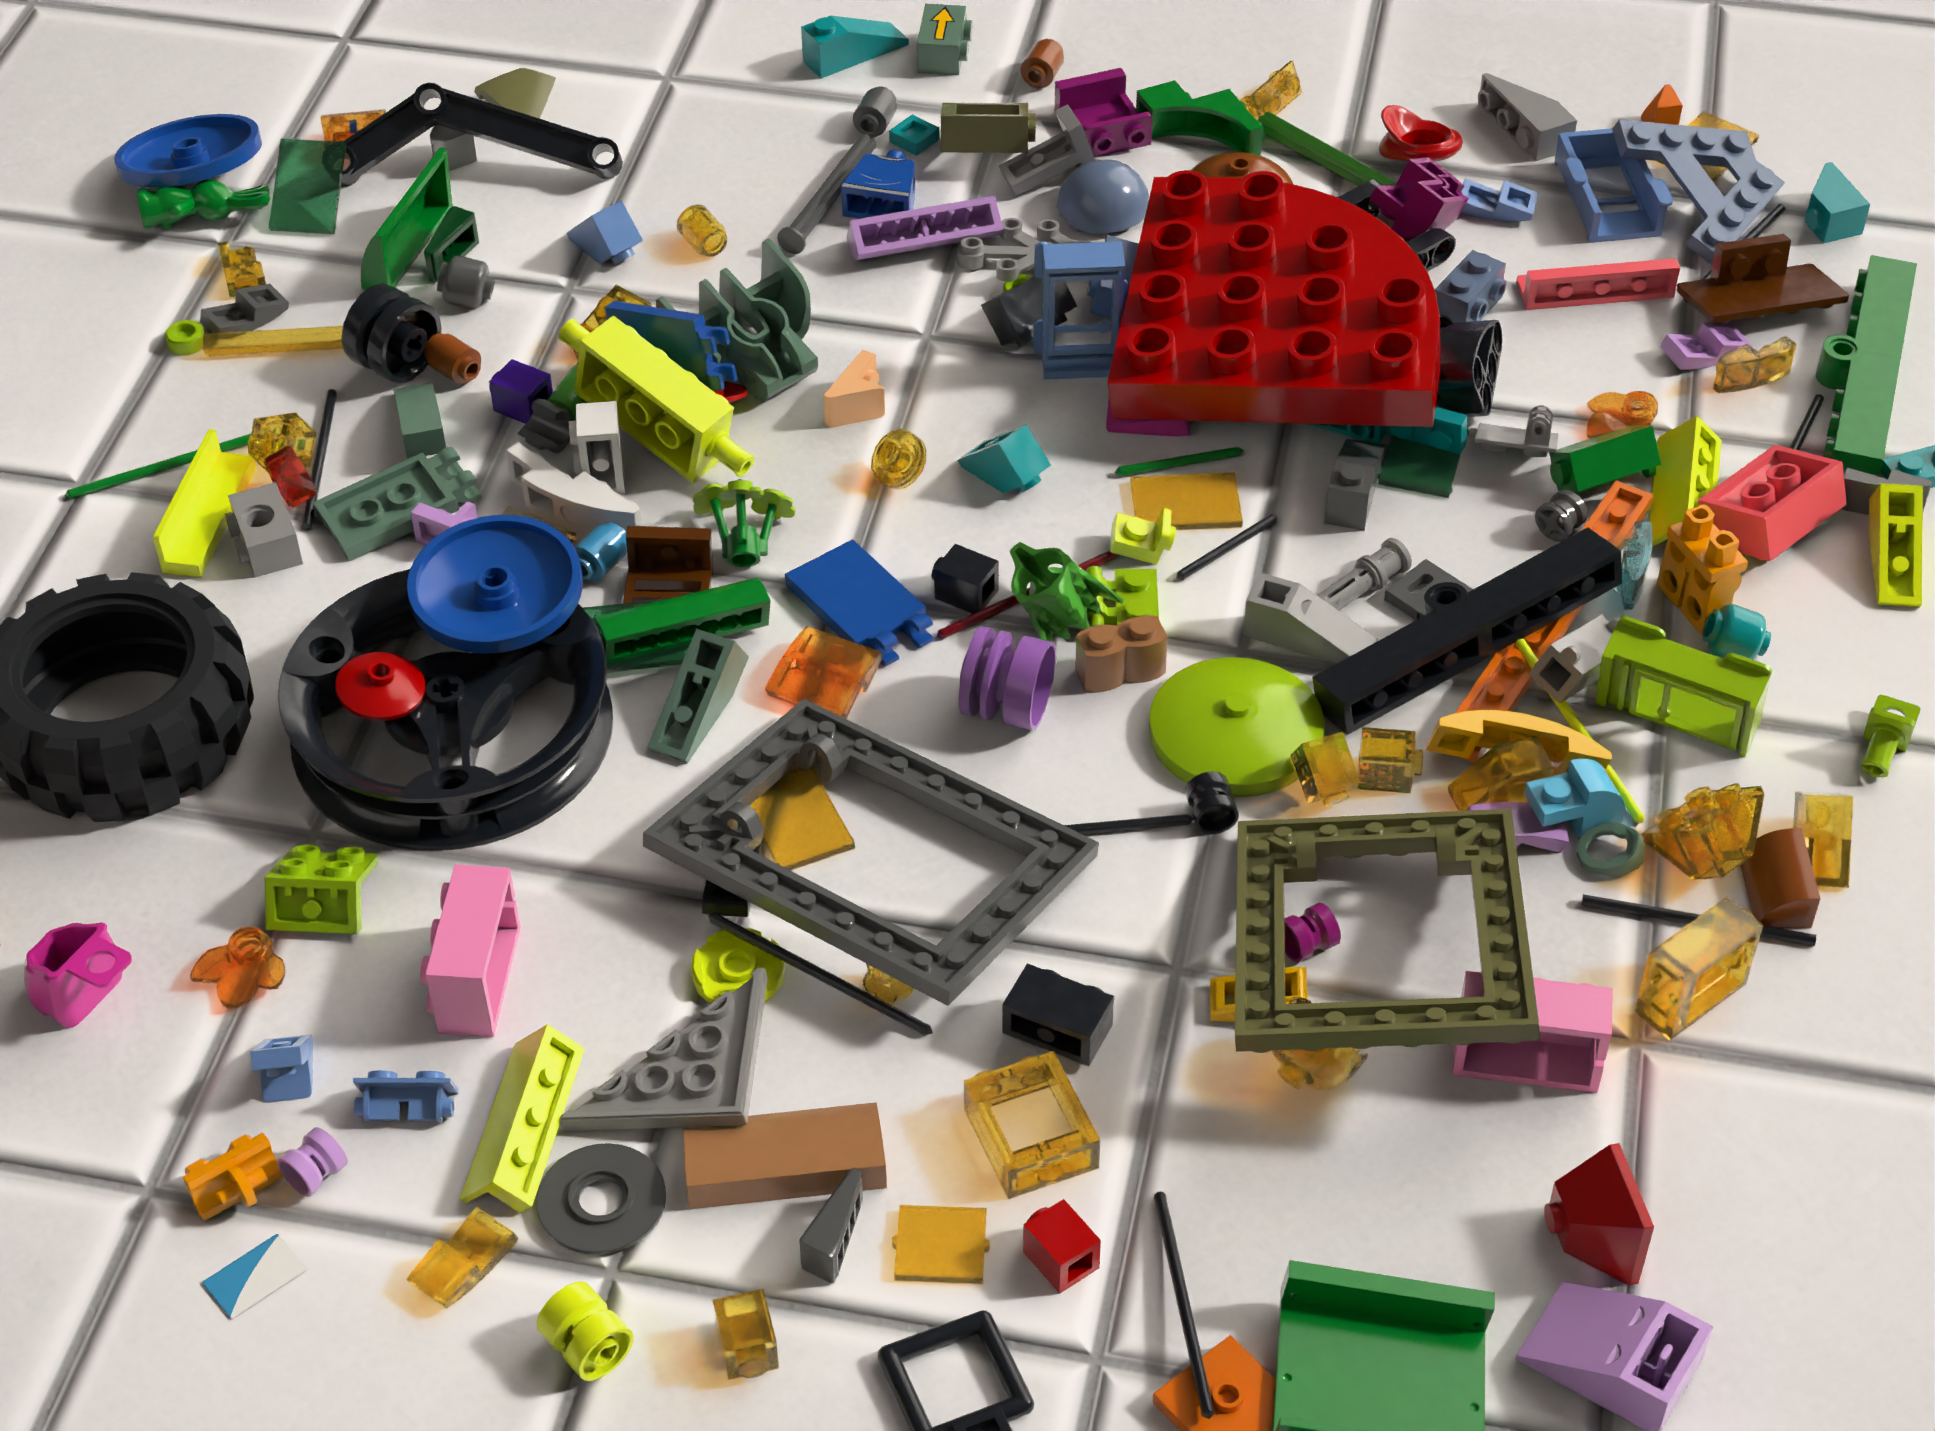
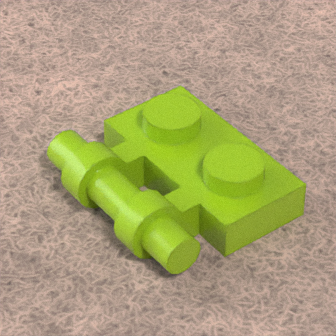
[1086,566,1159,627]

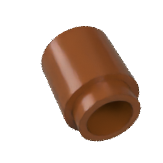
[1020,39,1064,88]
[424,333,481,385]

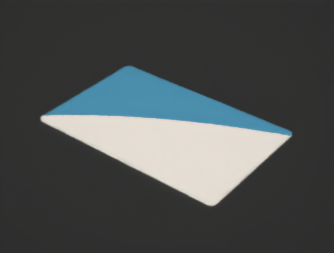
[203,1234,307,1319]

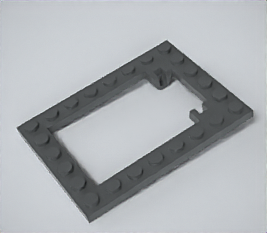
[643,699,1099,1006]

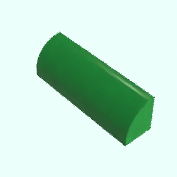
[592,578,771,665]

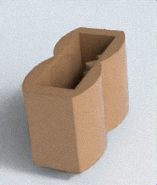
[1075,615,1168,692]

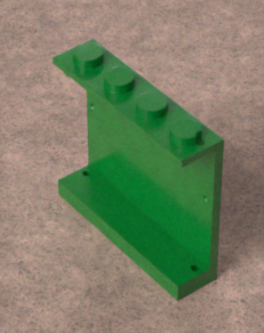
[1272,1260,1495,1431]

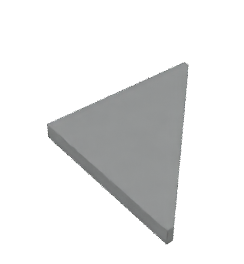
[560,968,768,1132]

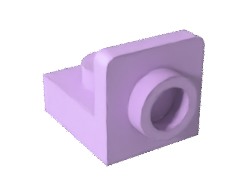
[411,501,477,546]

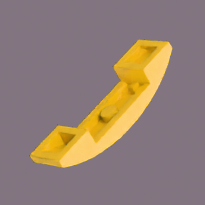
[1426,710,1612,776]

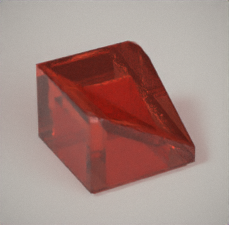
[263,446,317,508]

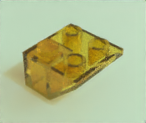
[1641,783,1765,880]

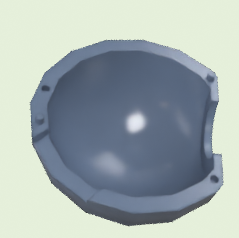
[1056,159,1149,234]

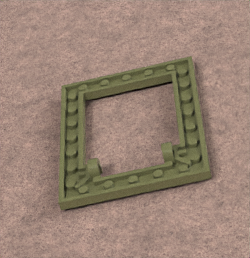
[1235,809,1540,1053]

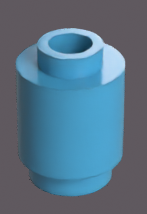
[574,522,627,581]

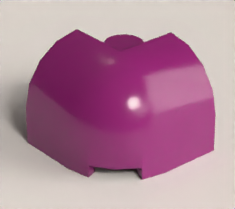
[1369,158,1469,238]

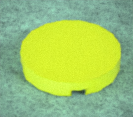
[691,928,785,1004]

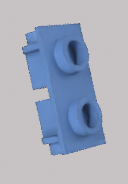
[353,1070,458,1122]

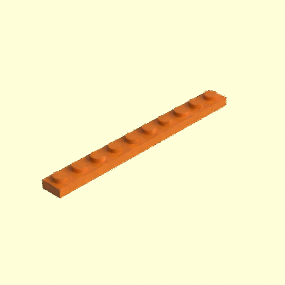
[1455,480,1654,764]

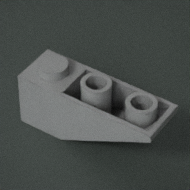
[1478,73,1577,161]
[1243,572,1378,663]

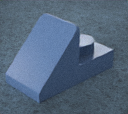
[250,1034,313,1102]

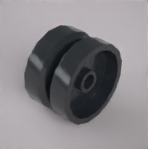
[341,283,442,384]

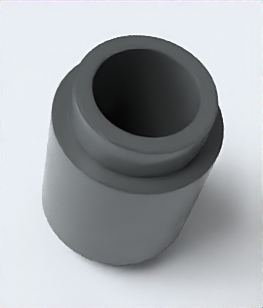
[853,86,897,137]

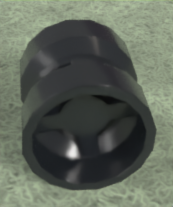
[1185,771,1239,835]

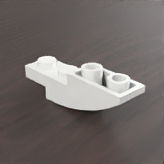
[506,442,642,534]

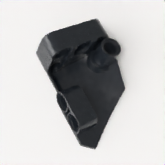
[1437,315,1503,417]

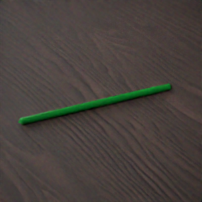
[64,426,282,499]

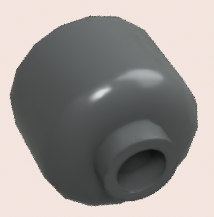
[437,255,495,309]

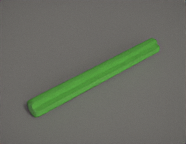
[1258,112,1397,186]

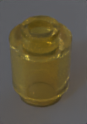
[677,204,727,257]

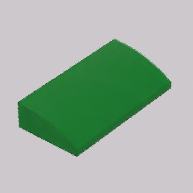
[361,148,453,290]

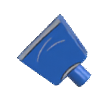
[841,150,916,219]

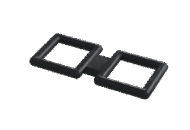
[877,1310,1034,1431]

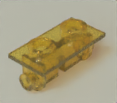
[1241,61,1302,118]

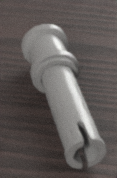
[1317,538,1412,611]

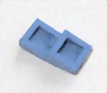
[1461,178,1539,222]

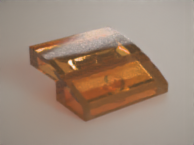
[765,626,884,719]

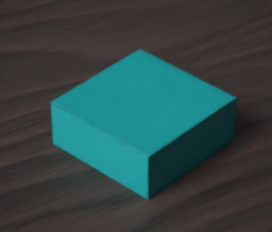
[889,114,940,156]

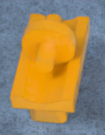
[182,1132,283,1221]

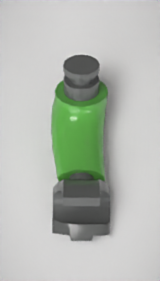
[518,362,587,453]

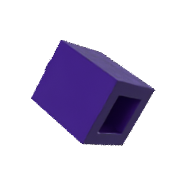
[489,359,553,424]

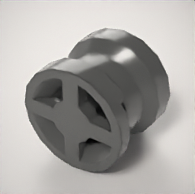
[1535,490,1588,541]

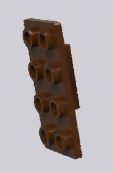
[1677,234,1849,324]

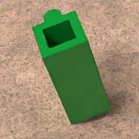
[1549,425,1662,497]

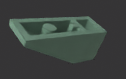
[647,629,749,763]

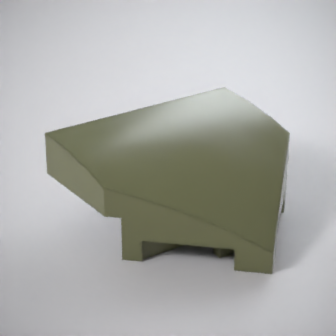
[474,68,556,119]

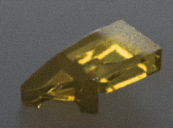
[218,242,266,297]

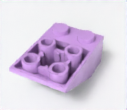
[1515,1282,1713,1431]

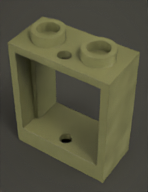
[941,103,1036,153]

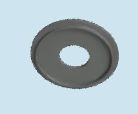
[537,1143,666,1254]

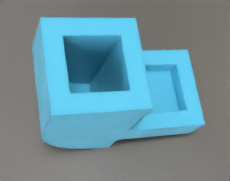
[1524,759,1625,839]

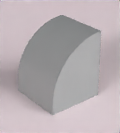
[430,125,477,171]

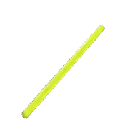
[1515,639,1645,823]

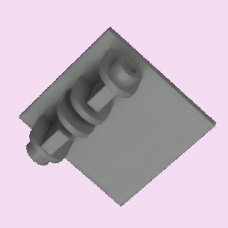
[1475,405,1559,457]

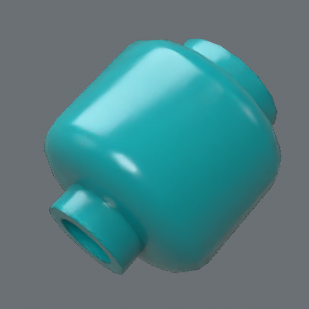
[1702,603,1771,660]

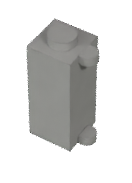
[1528,615,1620,704]

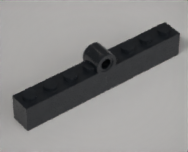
[1312,527,1623,735]

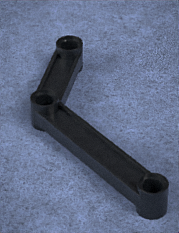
[323,82,623,186]

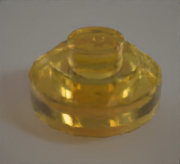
[871,429,926,490]

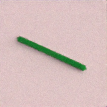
[1114,446,1244,477]

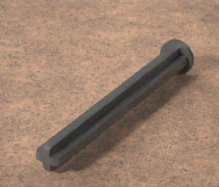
[777,134,876,254]

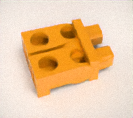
[1656,505,1748,636]

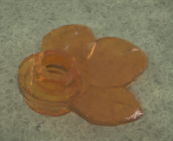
[1586,391,1658,439]
[190,926,286,1009]

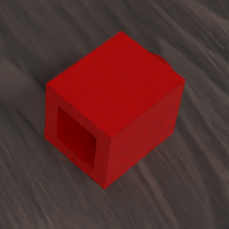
[1023,1199,1101,1294]

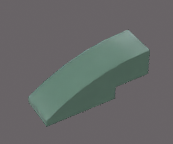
[393,382,446,459]

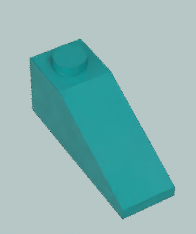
[801,15,909,79]

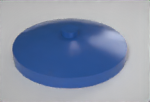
[114,114,262,187]
[407,515,583,654]

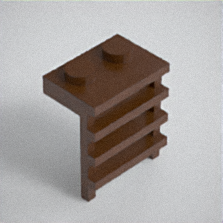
[622,526,713,610]

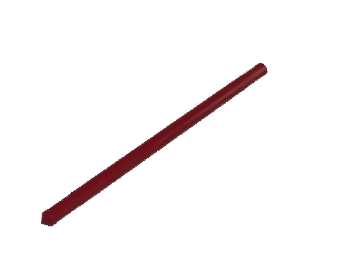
[936,550,1122,639]

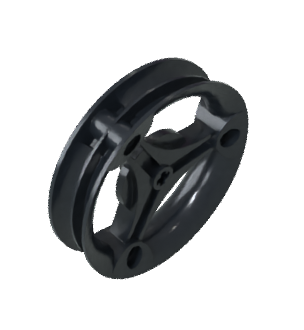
[278,569,613,851]

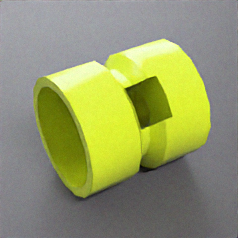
[536,1282,634,1381]

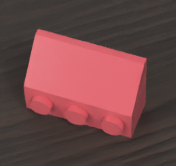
[1698,445,1847,561]

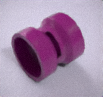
[1285,902,1341,963]

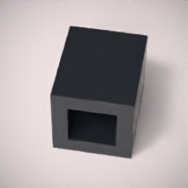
[931,544,999,614]

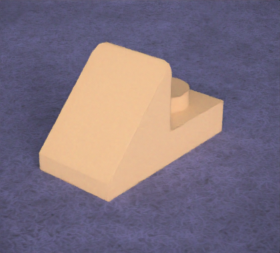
[823,350,885,428]

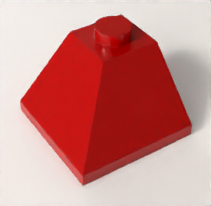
[1544,1143,1654,1286]

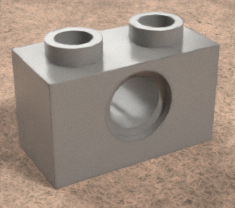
[225,482,303,577]

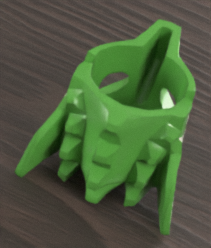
[1009,542,1124,660]

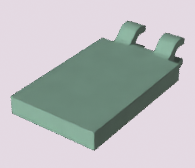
[313,447,482,561]

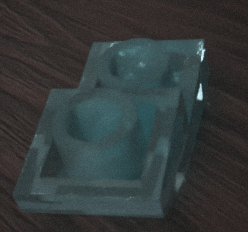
[1614,522,1653,610]

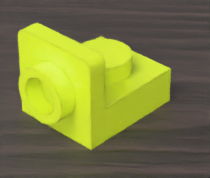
[1110,508,1176,565]

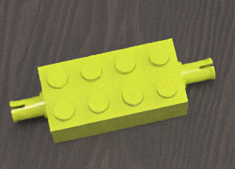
[558,316,755,483]

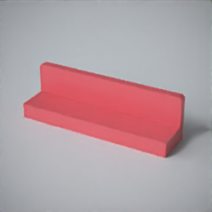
[1516,258,1680,310]

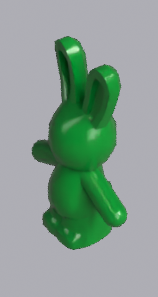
[137,180,270,230]

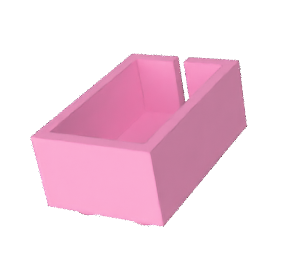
[420,864,521,1037]
[1452,971,1613,1093]

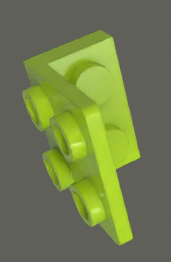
[264,845,378,934]

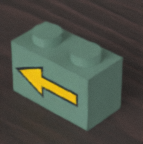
[917,3,973,75]

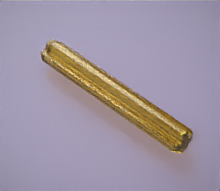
[202,325,343,357]

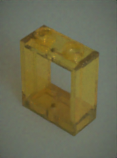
[1635,896,1763,1041]
[964,1051,1100,1199]

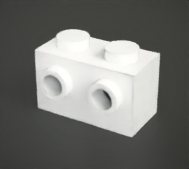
[569,401,625,494]

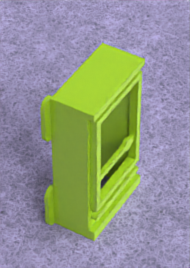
[1596,616,1772,757]

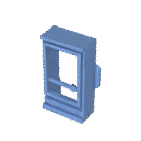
[1554,128,1673,243]
[1033,241,1128,380]

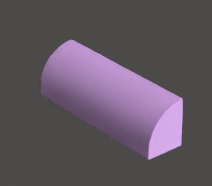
[846,196,1003,260]

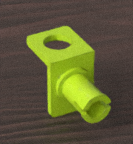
[1860,694,1921,777]

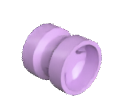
[276,1127,348,1197]

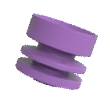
[959,626,1056,730]

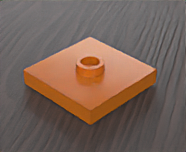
[1153,1335,1275,1431]

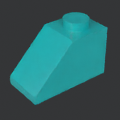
[1805,162,1870,243]
[957,424,1051,493]

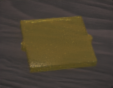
[892,1205,990,1284]

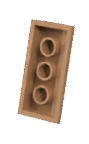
[683,1102,887,1209]

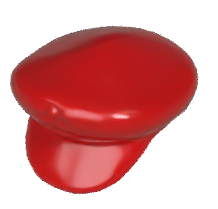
[1379,105,1463,162]

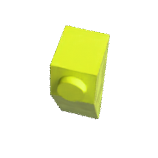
[1869,483,1923,608]

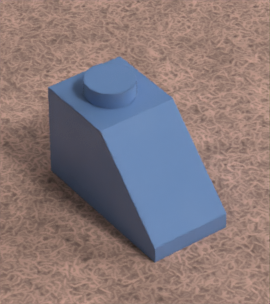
[566,200,643,264]

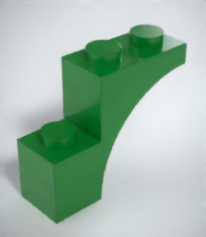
[1136,80,1265,156]

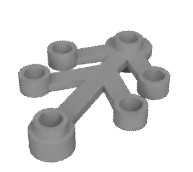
[957,218,1091,282]

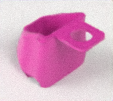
[24,922,132,1028]

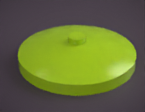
[1149,657,1324,797]

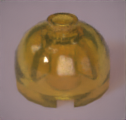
[1272,996,1368,1090]

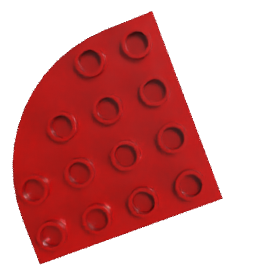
[1107,170,1441,427]

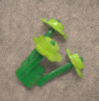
[692,479,796,567]

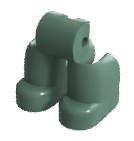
[656,238,818,401]

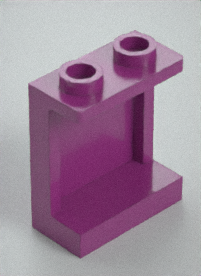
[1054,68,1152,157]

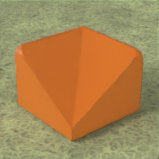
[1641,84,1683,125]

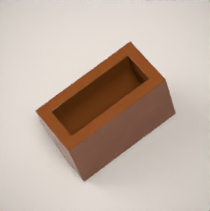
[1739,828,1821,929]

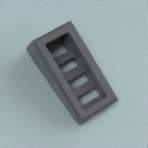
[799,1167,863,1283]

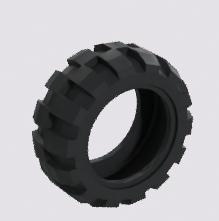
[0,572,254,822]

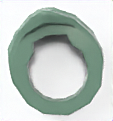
[1576,822,1646,876]

